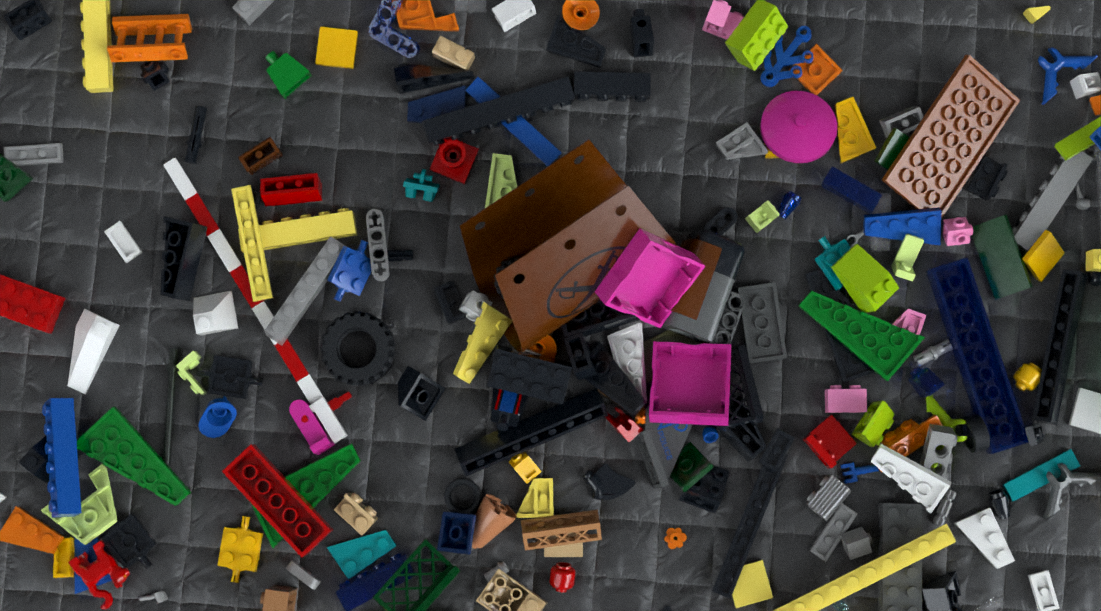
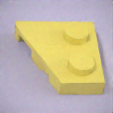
[516,478,554,518]

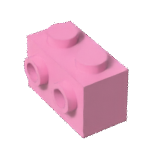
[825,385,867,413]

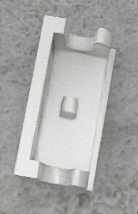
[492,0,537,32]

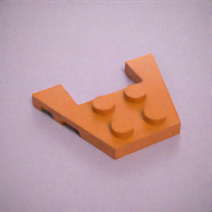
[392,0,459,32]

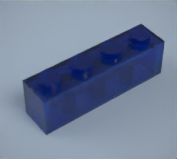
[336,553,416,611]

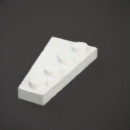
[607,323,647,403]
[871,444,951,513]

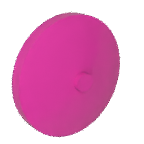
[760,91,837,163]

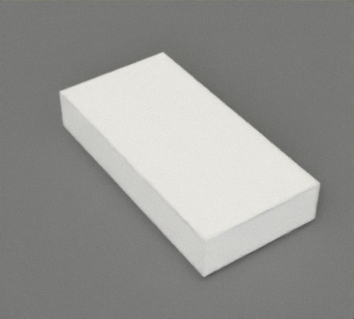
[104,221,142,263]

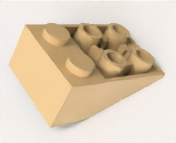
[476,569,548,611]

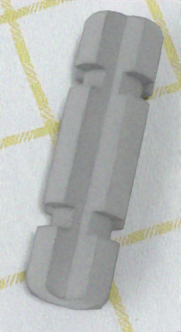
[933,489,956,526]

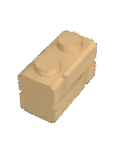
[432,36,475,70]

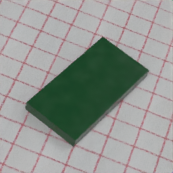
[972,215,1033,300]

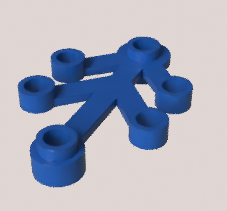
[760,26,814,87]

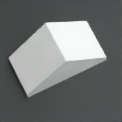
[1070,72,1101,99]

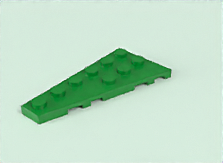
[798,291,925,382]
[77,407,192,506]
[251,444,361,548]

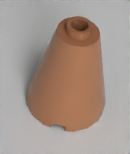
[472,494,517,549]

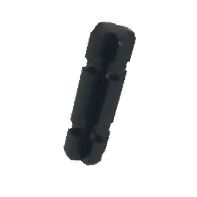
[376,250,413,261]

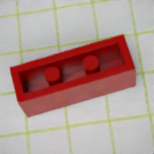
[260,173,322,207]

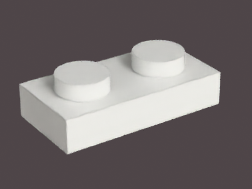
[1028,570,1059,611]

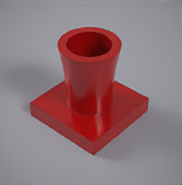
[429,138,479,185]

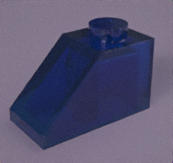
[908,367,945,398]

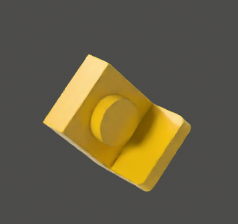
[509,452,542,484]

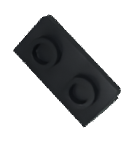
[4,0,52,40]
[966,156,1008,201]

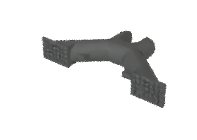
[1041,463,1101,521]

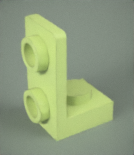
[891,234,924,281]
[176,350,207,395]

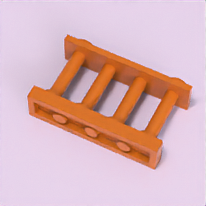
[107,14,192,62]

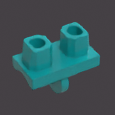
[403,169,440,202]

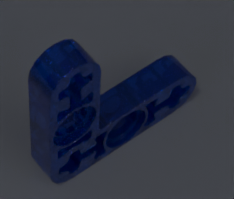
[368,0,420,58]

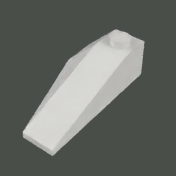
[67,309,120,394]

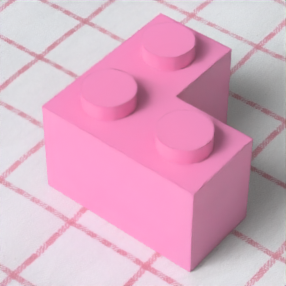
[702,0,744,40]

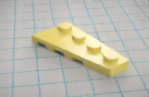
[453,302,512,384]

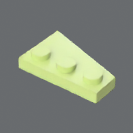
[485,153,517,208]

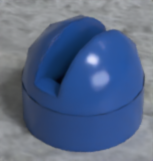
[702,426,719,443]

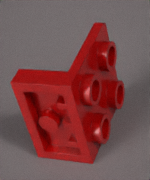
[802,415,856,469]

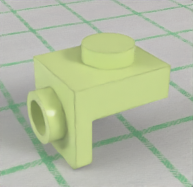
[745,200,780,233]

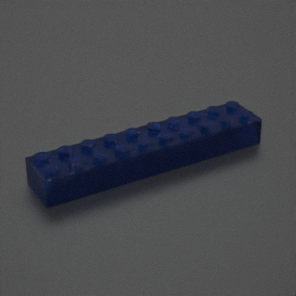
[926,257,1029,454]

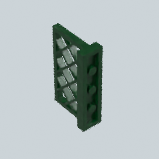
[372,539,461,611]

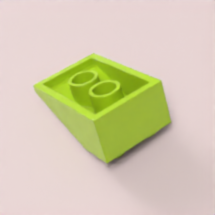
[831,244,899,312]
[851,400,895,447]

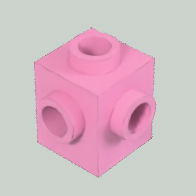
[942,217,973,246]

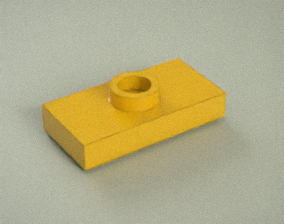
[53,537,75,578]

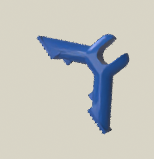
[1038,47,1098,105]

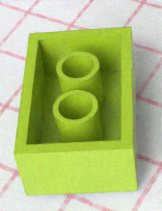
[725,0,788,71]

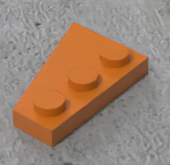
[0,506,64,554]

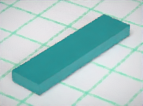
[1002,449,1080,502]

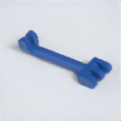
[840,462,879,484]

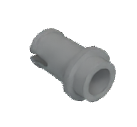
[484,561,510,582]

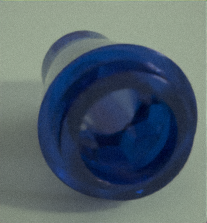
[778,190,802,220]

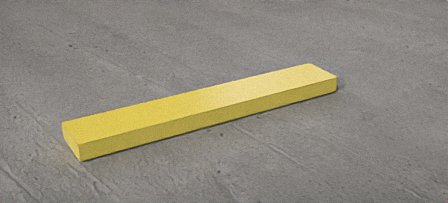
[231,185,273,302]

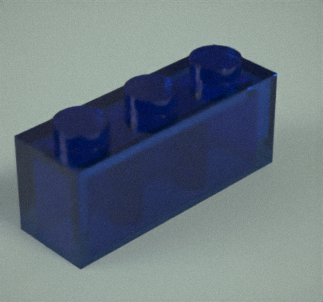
[822,166,882,214]

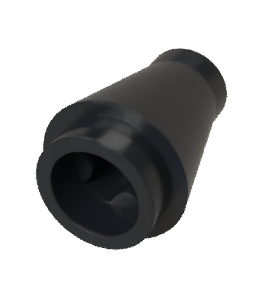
[988,489,1010,519]

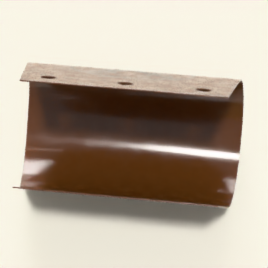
[460,139,678,353]

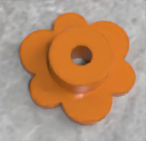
[664,528,687,549]

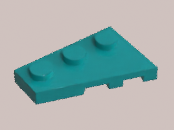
[327,530,397,579]

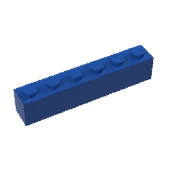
[42,398,82,518]

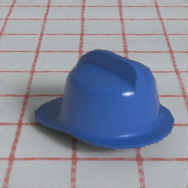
[198,396,237,438]

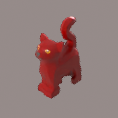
[68,540,130,610]

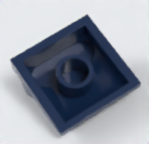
[437,512,476,555]

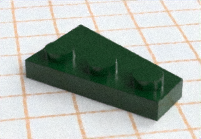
[0,154,33,202]

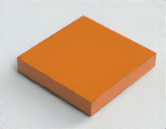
[789,43,843,95]

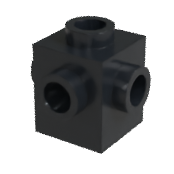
[140,61,171,91]

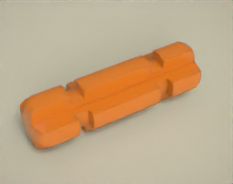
[635,405,646,424]

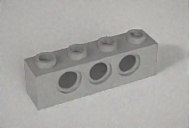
[912,424,957,506]

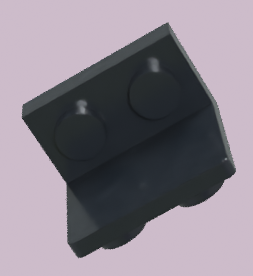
[679,465,729,514]

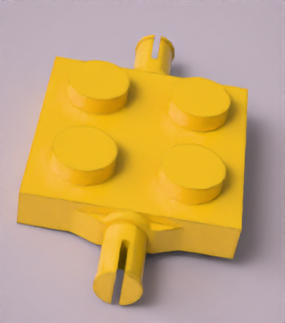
[217,516,263,583]

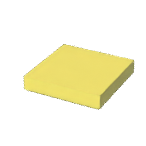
[732,560,773,608]

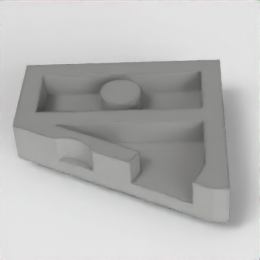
[716,122,768,160]

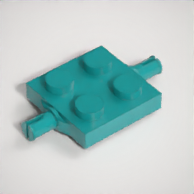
[815,236,851,290]

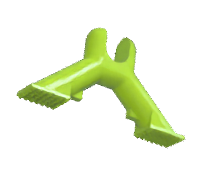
[926,395,967,468]

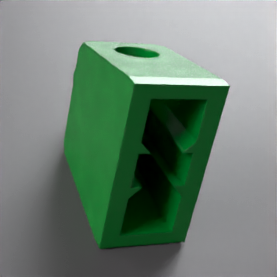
[266,51,312,99]

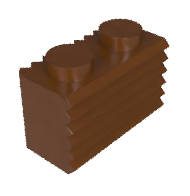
[238,137,283,175]

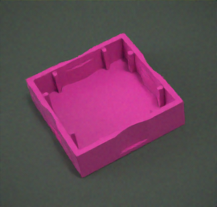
[595,228,705,328]
[649,341,731,426]

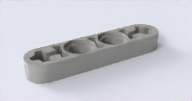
[366,209,390,282]

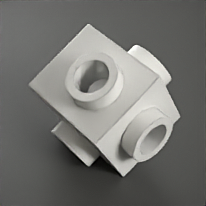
[458,290,492,322]

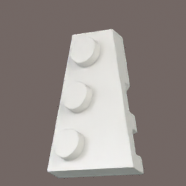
[954,507,1015,569]

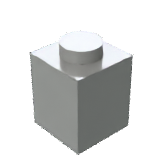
[840,527,873,560]

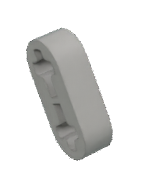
[286,560,321,590]

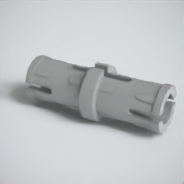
[913,339,953,367]

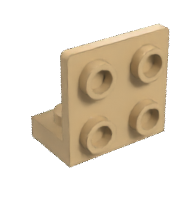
[334,492,378,536]

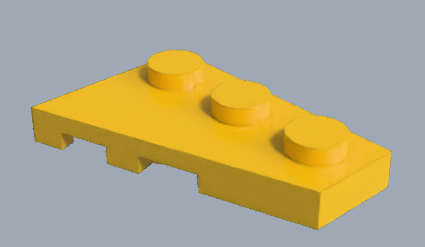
[835,97,876,164]

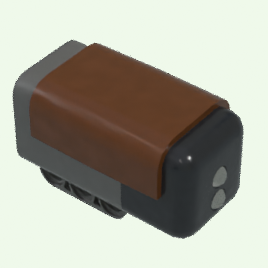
[661,229,745,344]

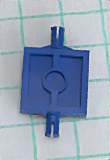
[327,240,375,302]

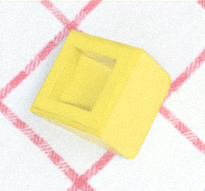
[1023,6,1051,24]

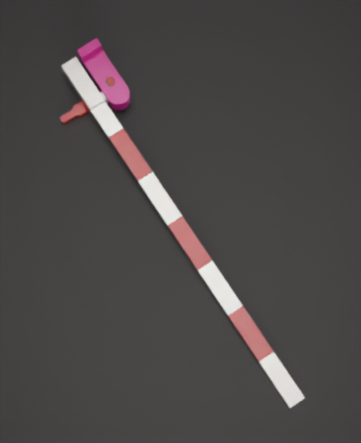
[163,157,352,455]

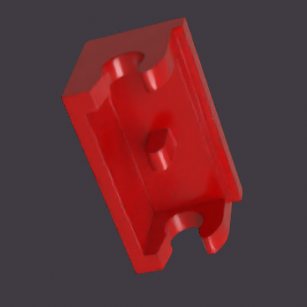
[605,407,643,442]

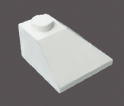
[193,291,238,335]

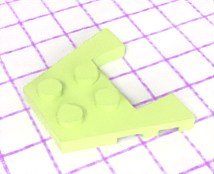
[41,464,117,545]

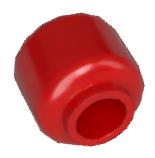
[549,562,576,593]

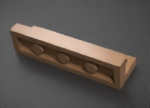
[521,510,602,551]

